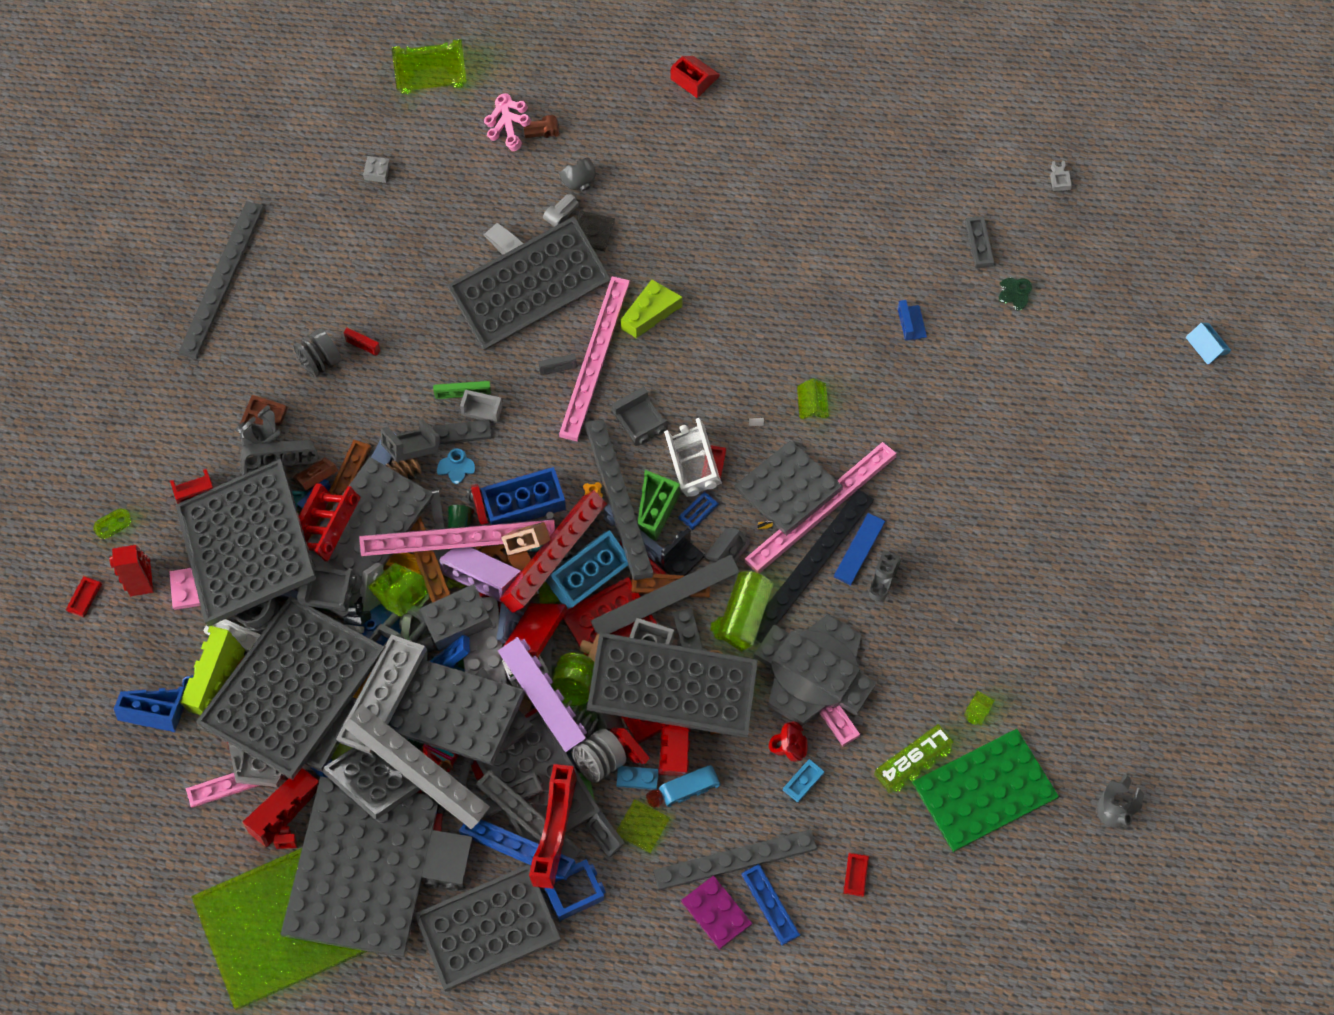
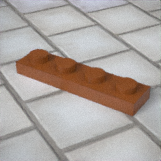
[631,574,710,598]

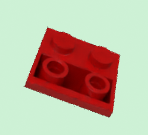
[671,56,720,98]

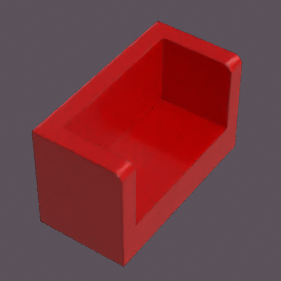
[170,469,213,504]

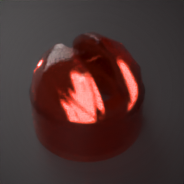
[646,790,663,808]

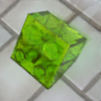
[368,563,428,617]

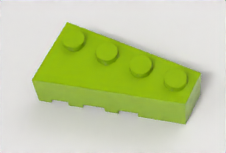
[180,626,246,715]

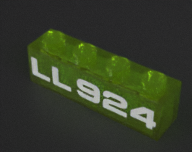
[874,724,954,793]

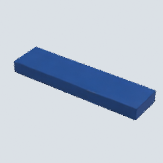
[834,513,885,585]
[741,864,800,946]

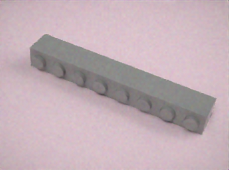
[344,704,490,829]

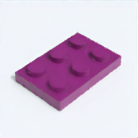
[681,875,752,950]

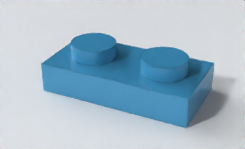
[783,759,824,803]
[616,766,658,790]

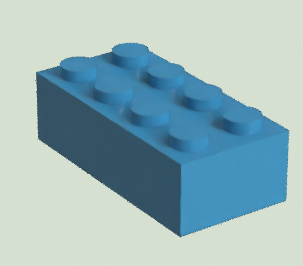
[545,530,628,609]

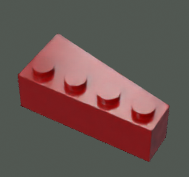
[110,545,154,597]
[658,723,691,777]

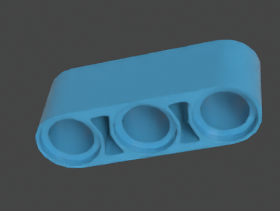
[659,765,721,807]

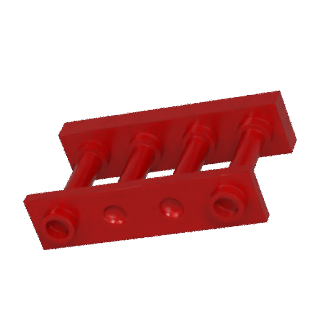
[299,483,361,562]

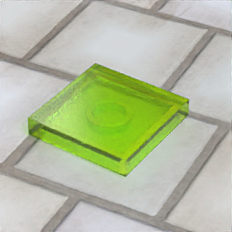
[616,799,670,854]

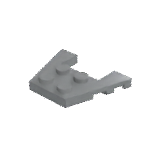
[228,743,283,787]

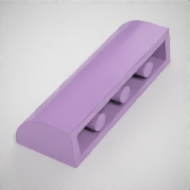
[440,547,521,602]

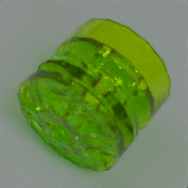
[550,653,595,706]

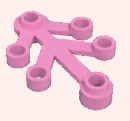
[484,94,531,151]

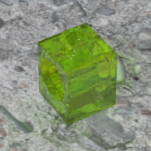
[964,691,995,725]

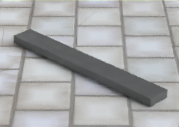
[591,555,739,634]

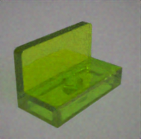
[797,378,829,419]

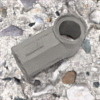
[543,194,579,227]

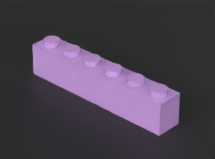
[498,637,587,752]

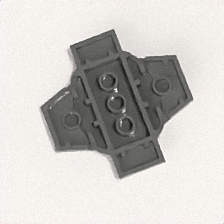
[753,615,877,726]

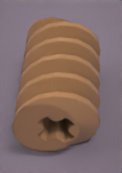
[385,458,422,479]

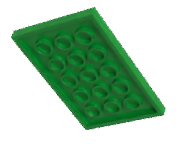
[912,729,1059,852]

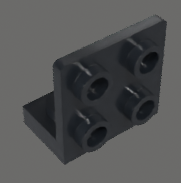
[661,528,705,576]

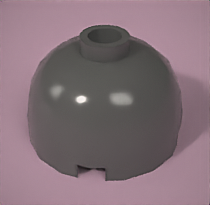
[559,158,596,191]

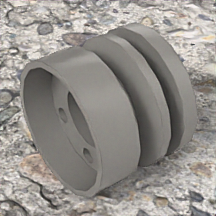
[572,729,626,783]

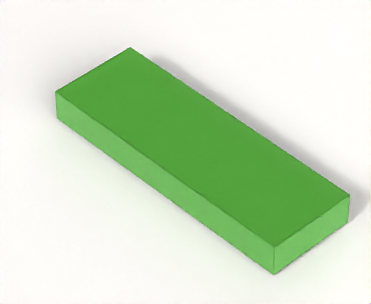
[433,381,491,399]

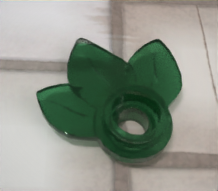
[998,278,1032,311]

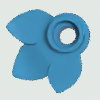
[437,448,475,485]

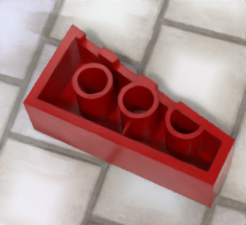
[242,768,319,848]

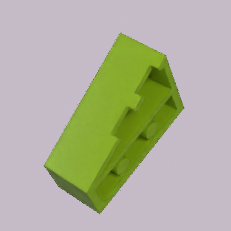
[621,280,682,338]

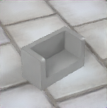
[460,390,503,423]

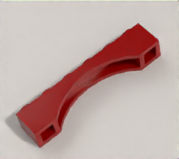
[529,764,577,889]

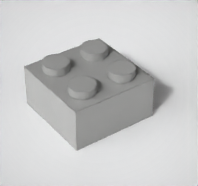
[363,156,390,183]

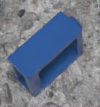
[544,859,606,922]

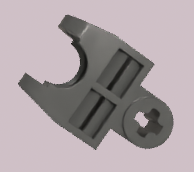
[868,550,902,601]

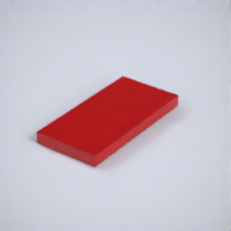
[503,603,567,658]

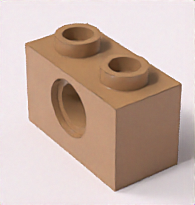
[501,522,551,555]

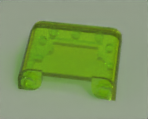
[391,39,467,94]

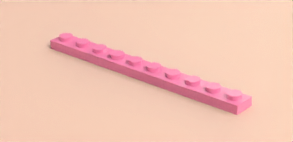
[559,276,630,442]
[745,442,896,574]
[359,520,555,556]

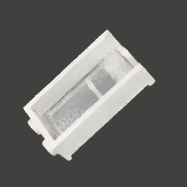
[664,418,722,497]

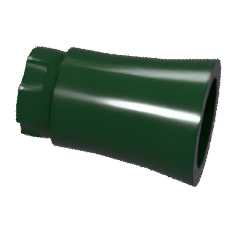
[448,505,474,529]

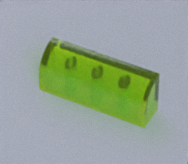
[717,571,774,652]

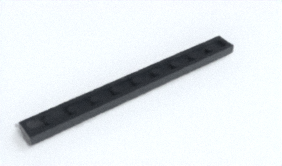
[746,489,874,643]

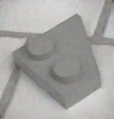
[360,562,390,611]

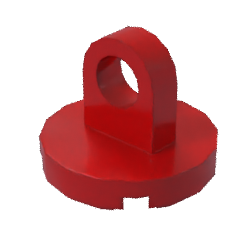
[768,721,808,762]

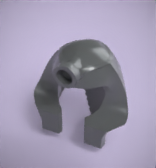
[235,405,281,447]
[1097,775,1144,828]

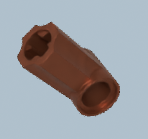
[523,115,559,138]

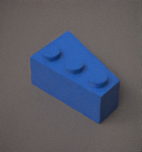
[114,686,185,732]

